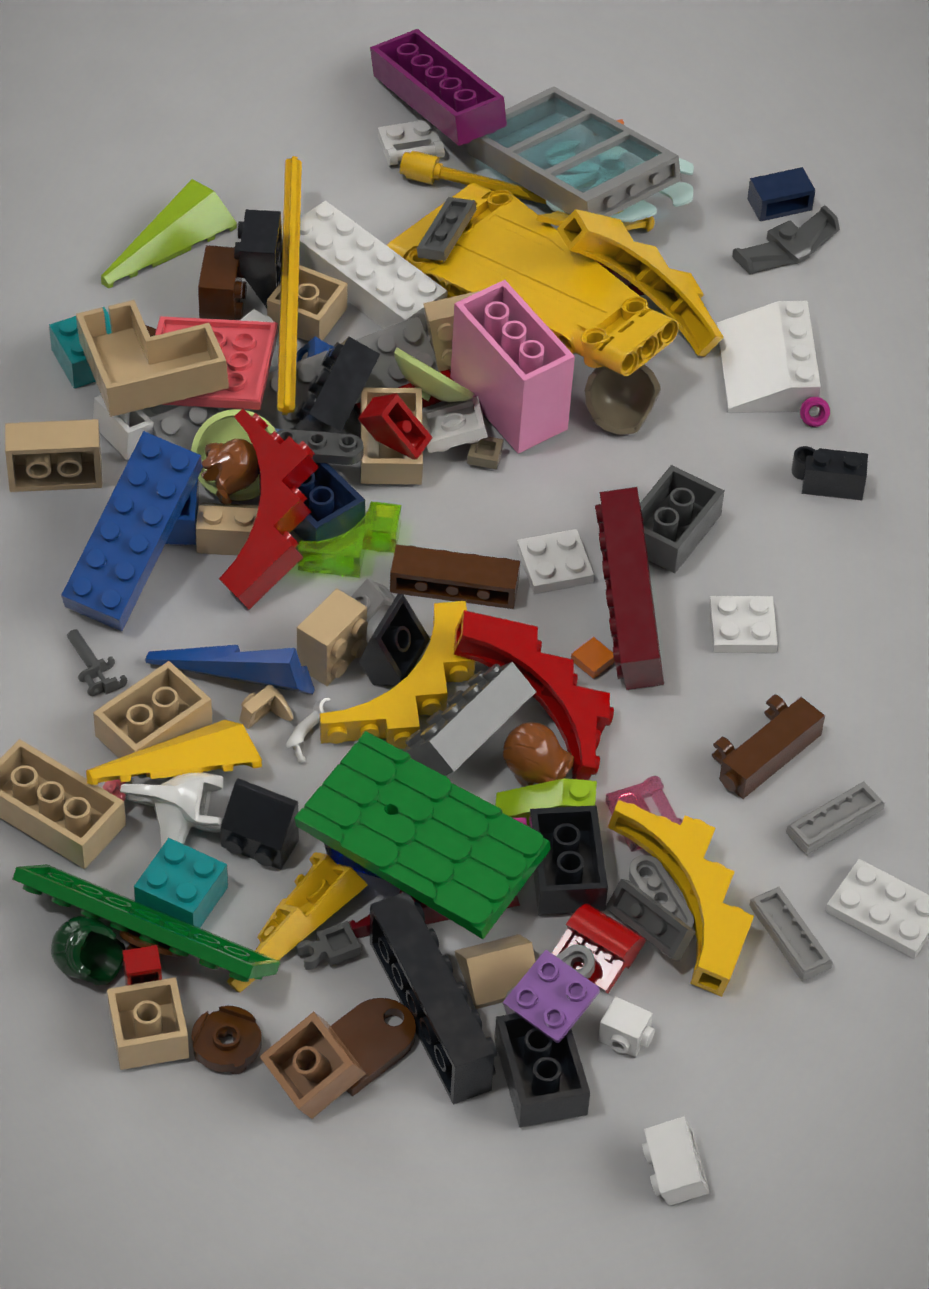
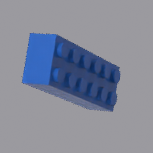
[61,431,203,631]

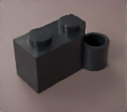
[791,446,868,501]

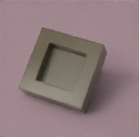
[467,437,504,469]

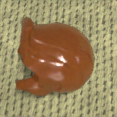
[201,438,260,505]
[503,722,574,787]

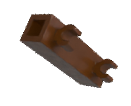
[712,694,825,799]

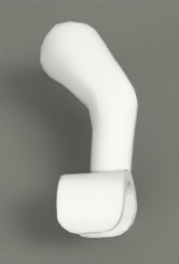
[286,698,331,763]

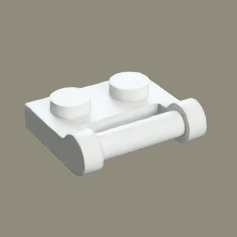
[378,120,445,166]

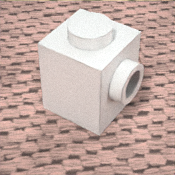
[598,996,655,1058]

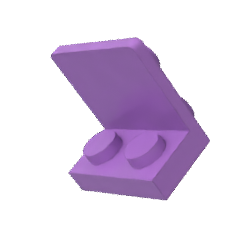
[503,950,600,1043]

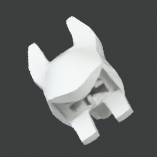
[120,773,223,847]

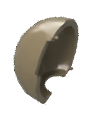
[584,364,661,435]

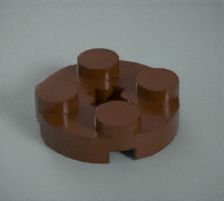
[191,1005,262,1074]

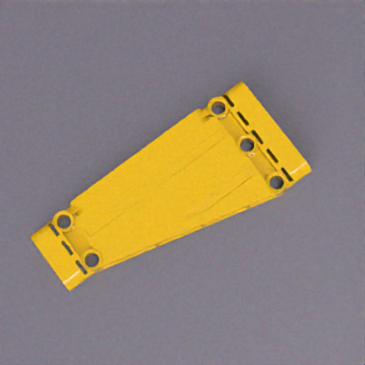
[387,183,679,376]

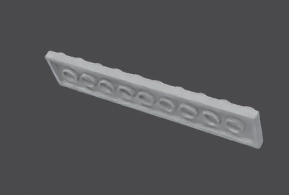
[150,316,440,451]

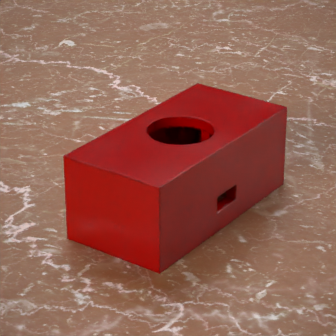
[123,945,162,986]

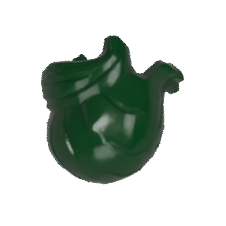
[51,916,125,986]

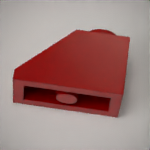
[358,393,433,460]

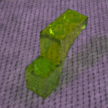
[298,501,402,578]

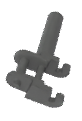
[67,629,128,696]

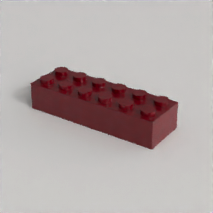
[595,487,664,690]

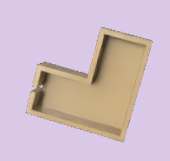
[76,300,229,417]

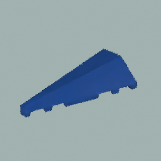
[145,645,315,695]

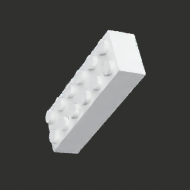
[299,201,448,330]

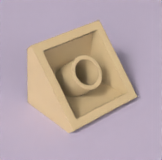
[455,934,536,1009]

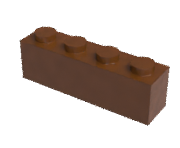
[390,544,520,609]

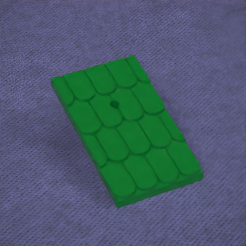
[294,731,551,939]

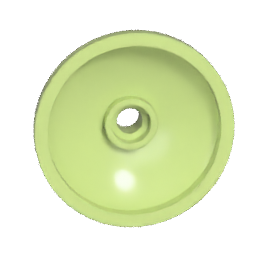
[394,348,475,402]
[191,409,277,501]

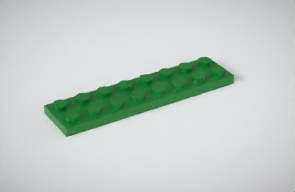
[12,864,280,982]

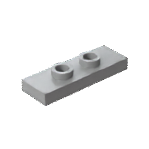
[786,781,885,855]
[749,887,833,981]

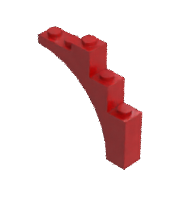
[219,408,319,609]
[454,610,614,780]

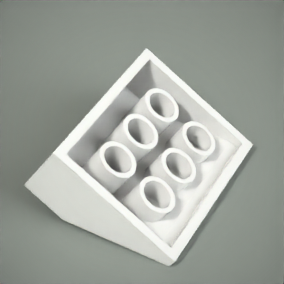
[717,301,821,413]

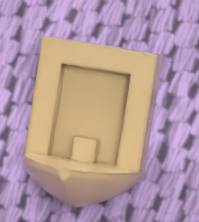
[239,685,293,729]

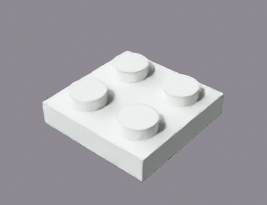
[422,396,488,453]
[517,529,594,594]
[709,596,778,653]

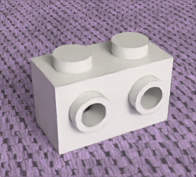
[642,1116,710,1206]

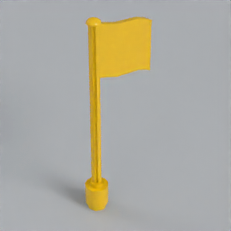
[399,151,655,232]

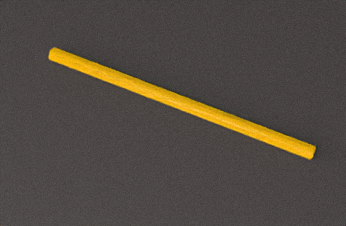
[277,156,302,416]

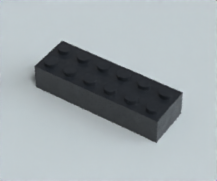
[370,892,497,1105]

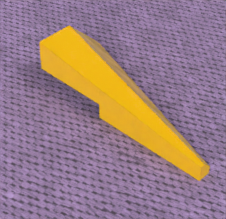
[86,719,262,785]
[227,852,368,993]

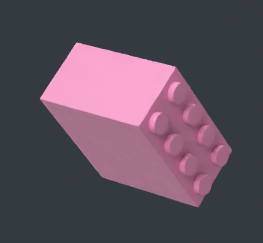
[450,280,575,454]

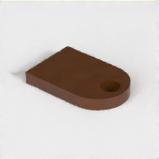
[331,998,416,1097]

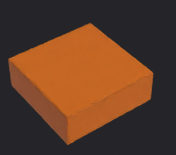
[571,637,614,679]

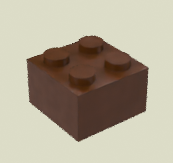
[198,245,247,320]

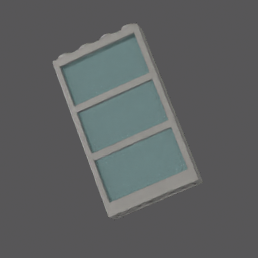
[467,86,681,217]

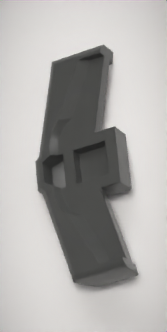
[732,205,840,274]

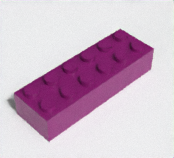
[370,29,507,146]

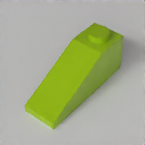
[495,778,597,826]

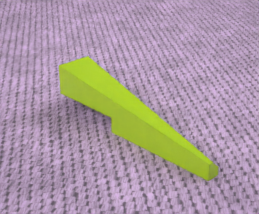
[101,179,237,288]

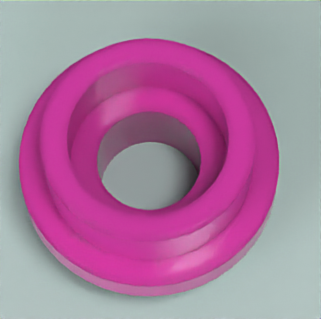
[800,397,830,427]

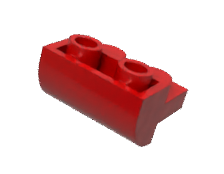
[552,904,647,994]

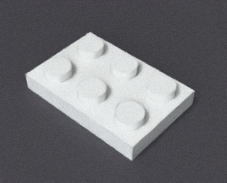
[825,859,929,959]

